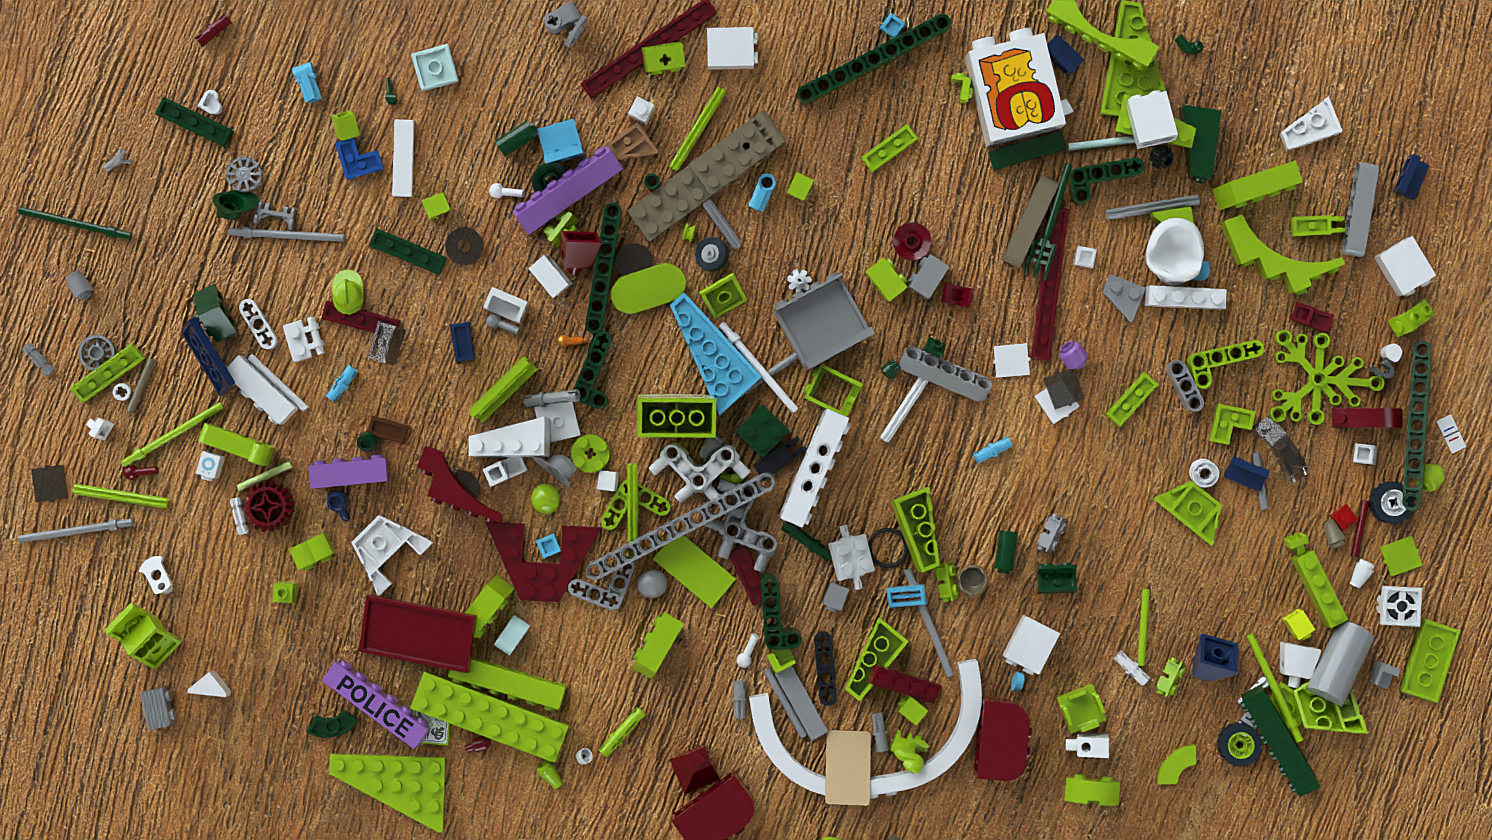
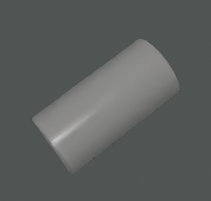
[1306,621,1374,707]

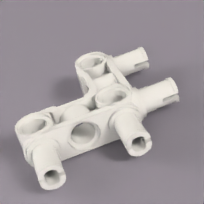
[648,442,751,505]

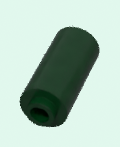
[495,120,538,157]
[994,530,1018,574]

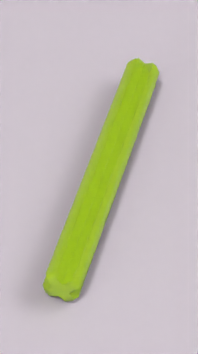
[669,87,726,172]
[627,463,638,557]
[73,484,169,508]

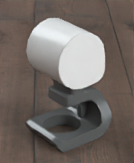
[1368,344,1402,379]

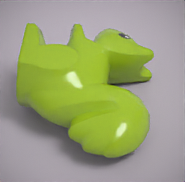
[890,730,929,774]

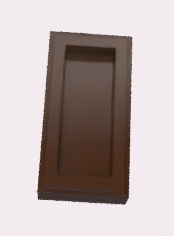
[367,416,409,444]

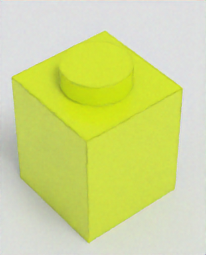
[1282,609,1315,640]

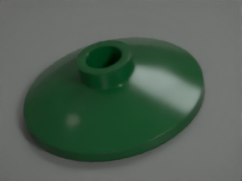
[531,162,567,192]

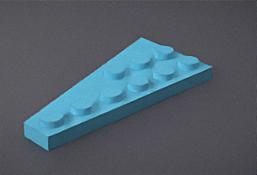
[670,293,762,416]

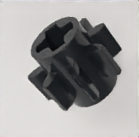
[1149,145,1174,169]

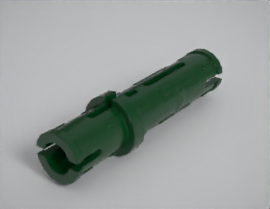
[781,521,832,562]

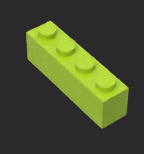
[1291,549,1348,628]

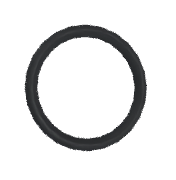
[868,528,908,568]

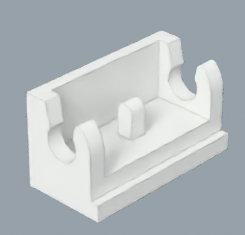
[528,254,573,298]

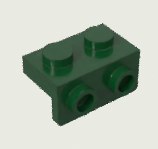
[1036,563,1077,594]

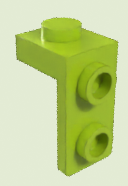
[1388,299,1435,337]

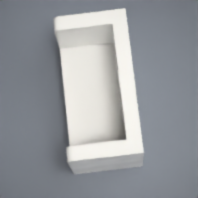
[483,287,529,324]

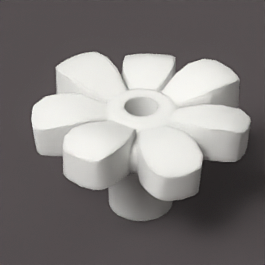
[787,269,812,293]

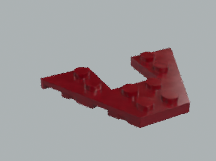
[486,522,601,602]

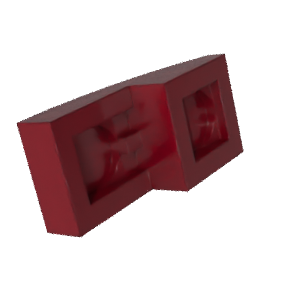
[1290,302,1334,334]

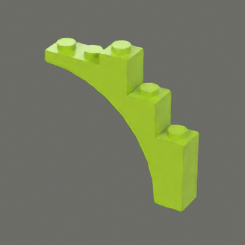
[1220,214,1345,295]

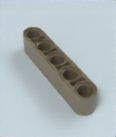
[1002,175,1059,268]

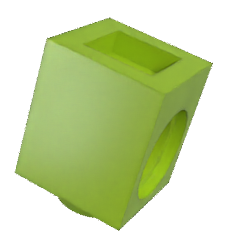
[272,581,298,603]
[897,696,928,726]

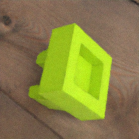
[1283,532,1309,555]

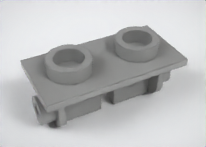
[1037,513,1067,554]

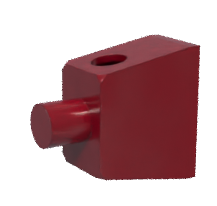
[560,231,601,275]

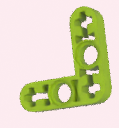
[601,480,671,530]

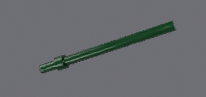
[18,206,132,240]

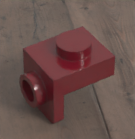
[941,283,974,307]

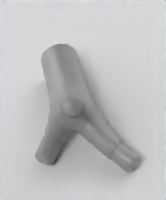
[103,149,132,172]

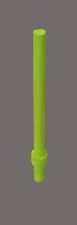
[121,402,224,467]
[1247,633,1303,743]

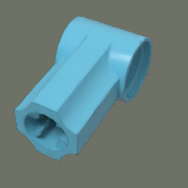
[292,62,322,103]
[748,174,776,212]

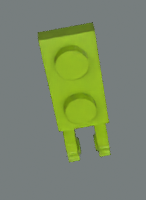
[1290,215,1345,237]

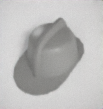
[534,455,577,487]

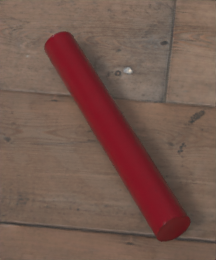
[1351,500,1370,557]

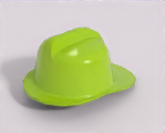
[332,270,364,314]

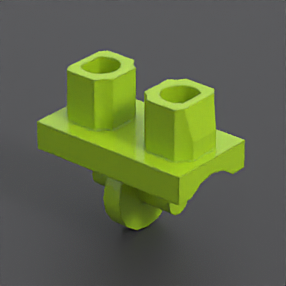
[544,211,579,247]

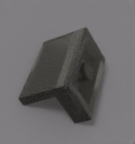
[368,321,406,366]

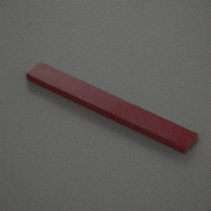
[580,0,717,100]
[1030,207,1069,361]

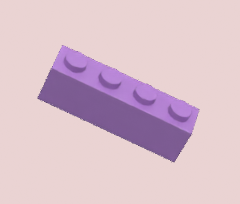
[308,455,391,489]

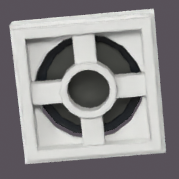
[1376,586,1422,627]

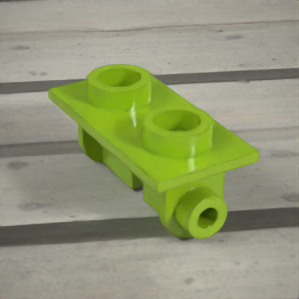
[935,561,960,602]
[1156,657,1186,698]

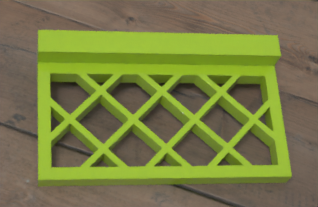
[469,356,538,423]

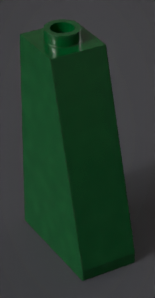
[1179,105,1222,183]

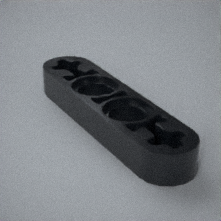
[814,630,837,706]

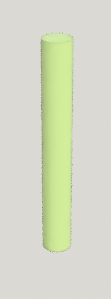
[237,461,293,492]

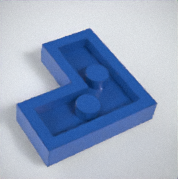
[335,137,384,180]

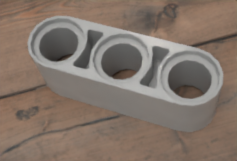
[1166,360,1204,412]

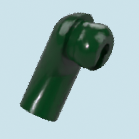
[1174,34,1204,54]

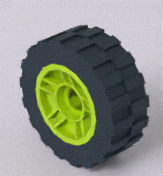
[1217,722,1262,767]

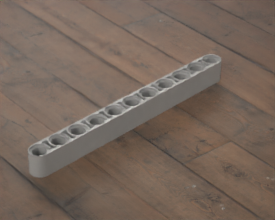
[586,472,775,580]

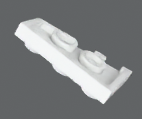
[1280,96,1342,151]

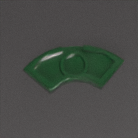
[306,709,360,738]

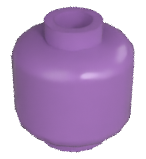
[1059,341,1088,370]

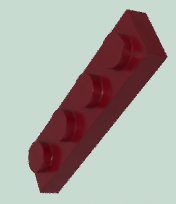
[868,664,942,703]

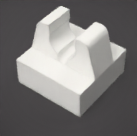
[86,417,114,441]

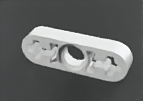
[239,299,278,350]

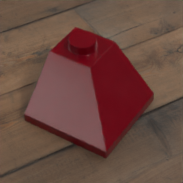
[669,743,720,794]

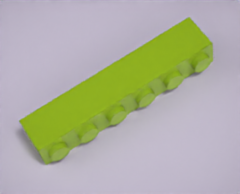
[448,657,567,711]

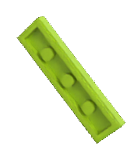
[70,342,145,403]

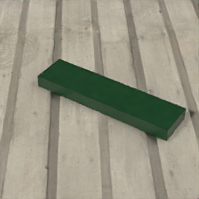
[155,97,234,148]
[988,131,1067,171]
[369,228,447,275]

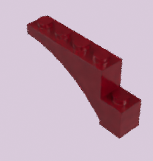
[417,446,504,524]

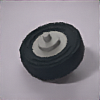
[695,237,729,272]

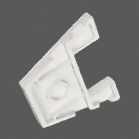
[351,515,433,596]

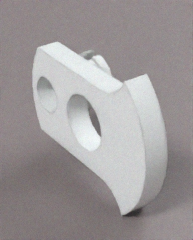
[139,556,173,594]

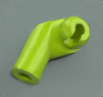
[719,471,747,484]

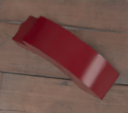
[1332,408,1403,428]

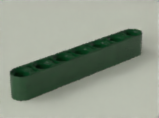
[585,202,622,334]

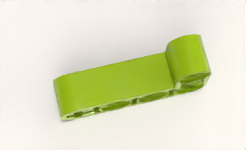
[1187,340,1264,389]
[198,423,275,466]

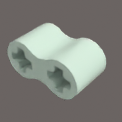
[494,615,530,656]

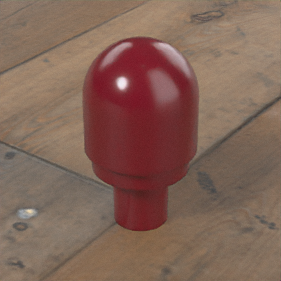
[464,735,491,753]

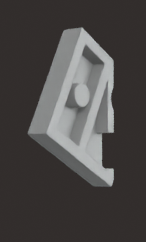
[1102,274,1146,323]

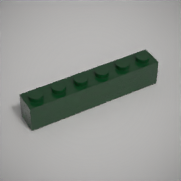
[1240,684,1321,797]

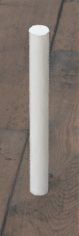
[247,354,309,412]

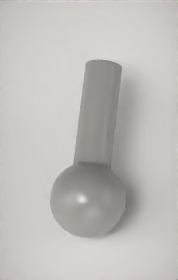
[486,314,521,335]

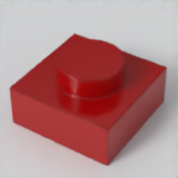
[1330,504,1358,531]

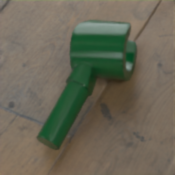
[385,77,397,105]

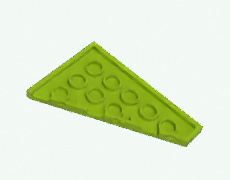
[1099,0,1166,117]
[329,753,446,833]

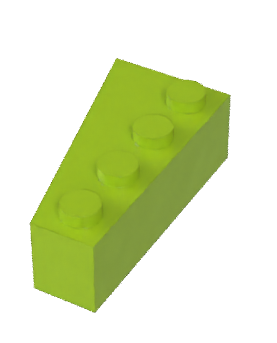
[1212,160,1303,211]
[890,487,940,573]

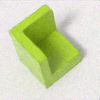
[331,111,360,141]
[786,172,814,201]
[422,192,450,220]
[767,649,796,674]

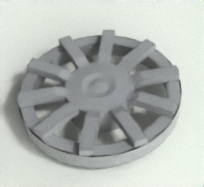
[565,14,588,48]
[226,157,263,193]
[78,335,115,371]

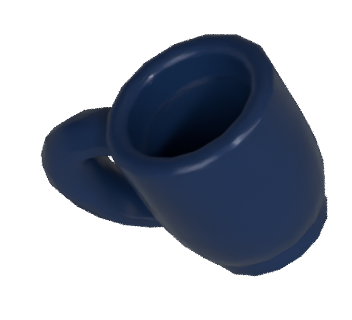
[327,491,350,522]

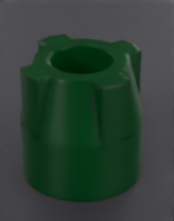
[644,173,660,190]
[880,359,901,380]

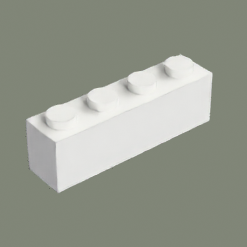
[1144,285,1227,310]
[227,355,298,425]

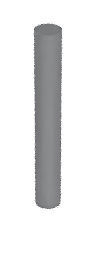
[1252,452,1269,510]

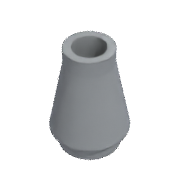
[698,433,725,460]

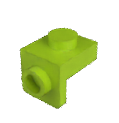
[950,73,973,104]

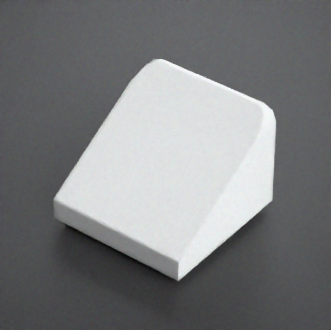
[1353,443,1378,465]

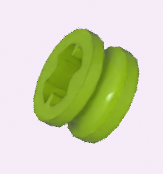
[682,223,696,242]

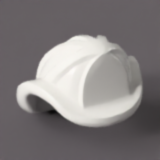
[1146,218,1204,286]

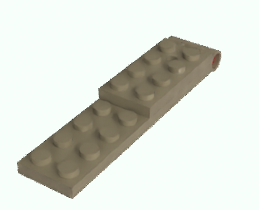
[627,110,787,242]

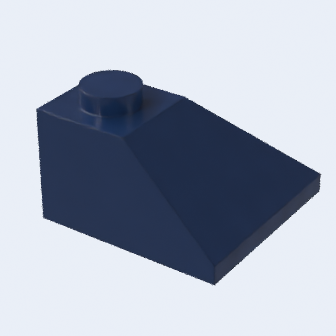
[1192,633,1238,681]

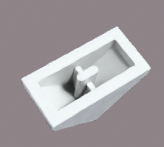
[188,670,231,697]

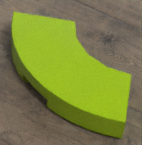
[1157,744,1196,784]

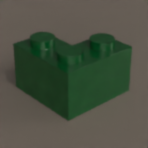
[193,284,237,343]

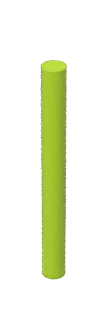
[1137,589,1150,666]

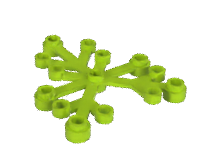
[1269,330,1385,425]

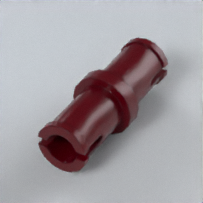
[195,14,232,47]

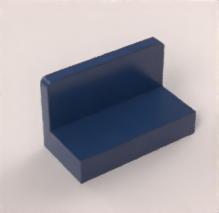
[1047,34,1084,77]
[1393,154,1429,200]
[1225,456,1270,491]

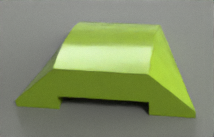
[1293,681,1368,734]

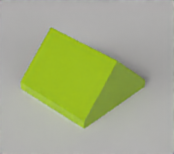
[699,273,747,319]

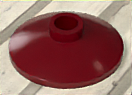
[893,222,931,261]

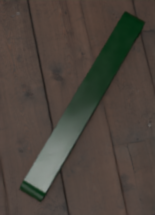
[797,14,951,105]
[1402,341,1433,512]

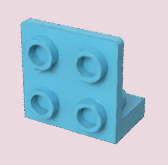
[537,119,584,164]

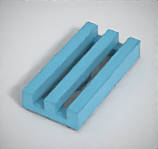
[886,584,928,608]

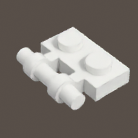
[283,316,325,362]

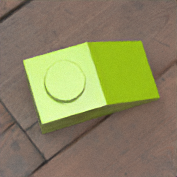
[1149,206,1194,224]

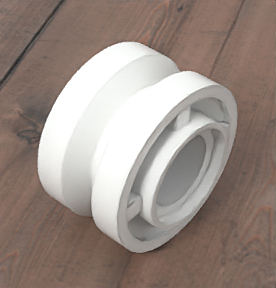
[1189,458,1219,487]

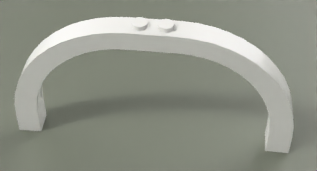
[749,659,982,799]

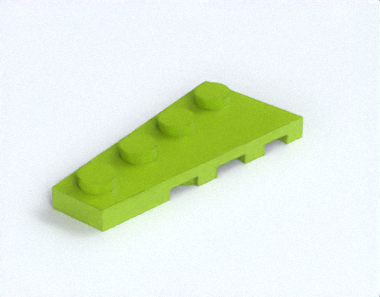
[1115,93,1196,148]

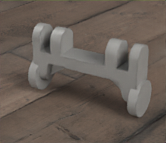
[254,202,296,230]

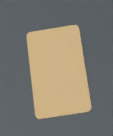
[825,730,871,806]

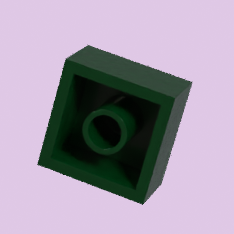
[736,404,790,458]

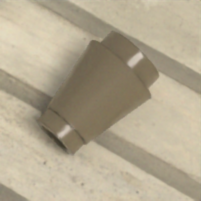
[1323,519,1346,549]

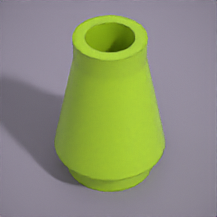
[537,760,563,789]

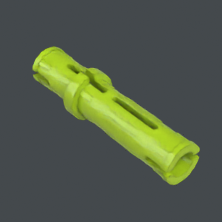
[599,706,646,758]

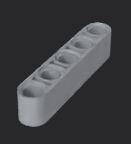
[1342,162,1379,257]
[899,347,992,402]

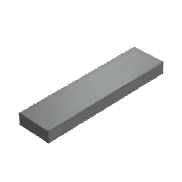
[774,666,828,741]

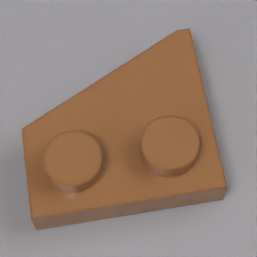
[606,122,659,161]

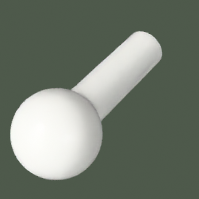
[489,183,525,198]
[737,634,759,668]

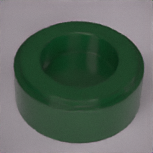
[357,432,377,452]

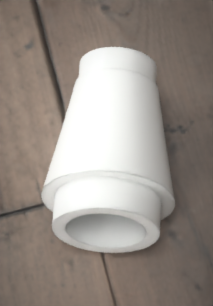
[1350,559,1375,588]

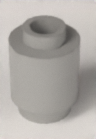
[65,270,93,300]

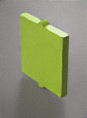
[1380,536,1422,577]

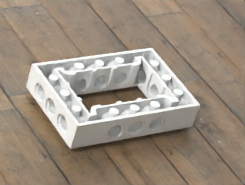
[779,409,851,528]

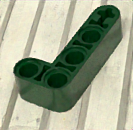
[1068,158,1144,206]
[573,331,613,409]
[760,573,802,650]

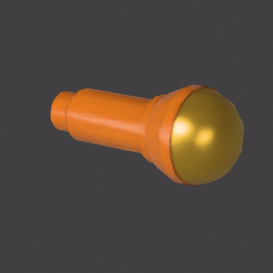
[557,335,586,348]

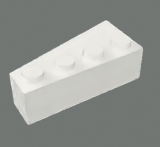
[469,417,550,458]

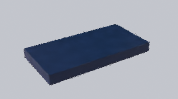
[181,317,235,397]

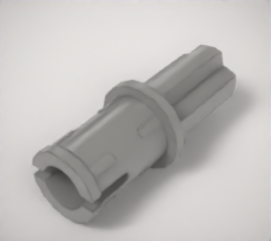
[732,680,747,719]
[872,712,889,752]

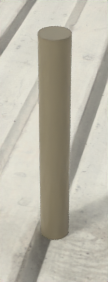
[126,357,156,413]

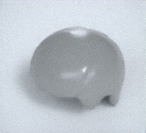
[637,569,668,599]

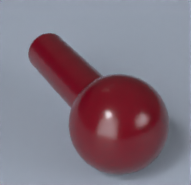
[123,465,159,480]

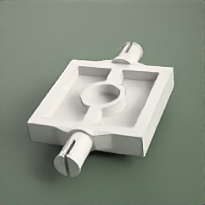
[828,525,875,590]

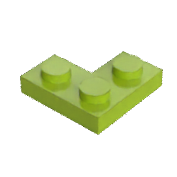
[1209,403,1256,445]

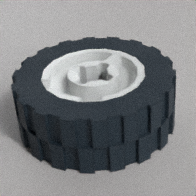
[1369,481,1415,524]

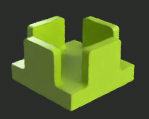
[1056,684,1106,734]

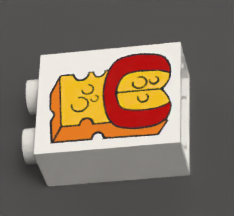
[965,27,1066,147]

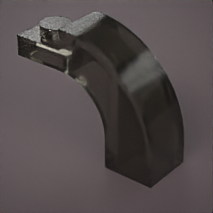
[1253,417,1309,483]

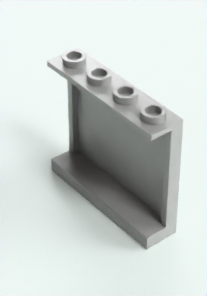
[773,272,875,371]

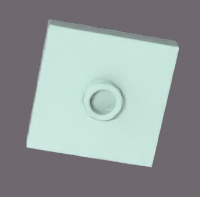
[411,44,459,92]

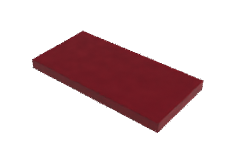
[359,594,477,673]

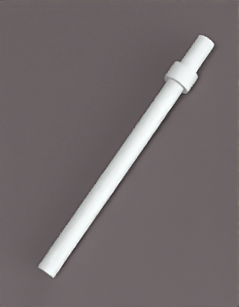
[719,322,798,413]

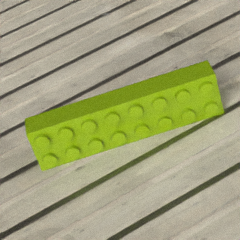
[410,671,570,763]

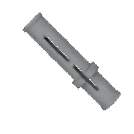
[524,389,581,407]

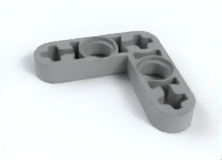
[568,556,635,610]

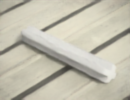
[880,377,928,443]

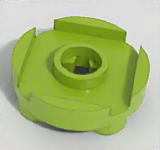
[571,434,610,473]

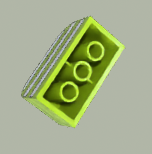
[636,394,716,438]

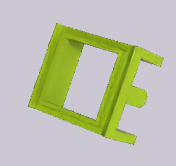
[803,363,863,417]

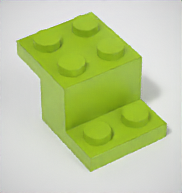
[105,602,182,669]

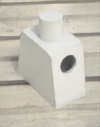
[1280,642,1321,688]
[1066,733,1109,758]

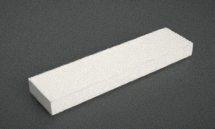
[392,119,415,197]

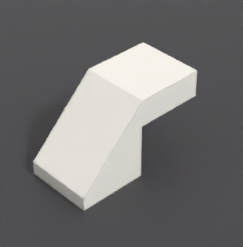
[483,457,528,487]

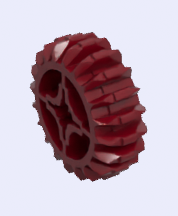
[242,480,295,532]

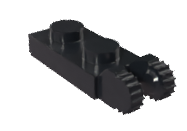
[753,436,806,481]

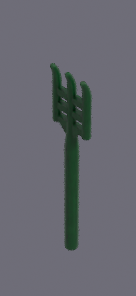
[1024,163,1072,281]

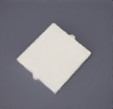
[993,343,1030,378]
[1034,379,1080,424]

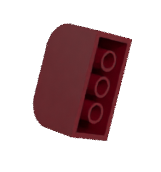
[973,696,1032,781]
[671,769,754,840]

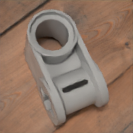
[544,1,581,34]

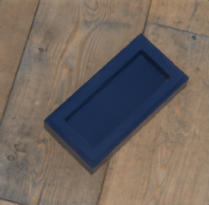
[450,321,476,363]

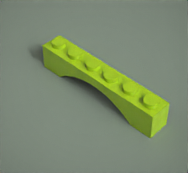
[1046,0,1159,71]

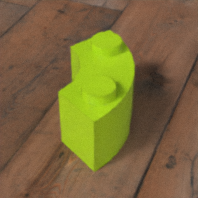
[1064,774,1120,806]

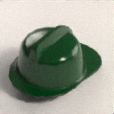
[212,190,259,220]

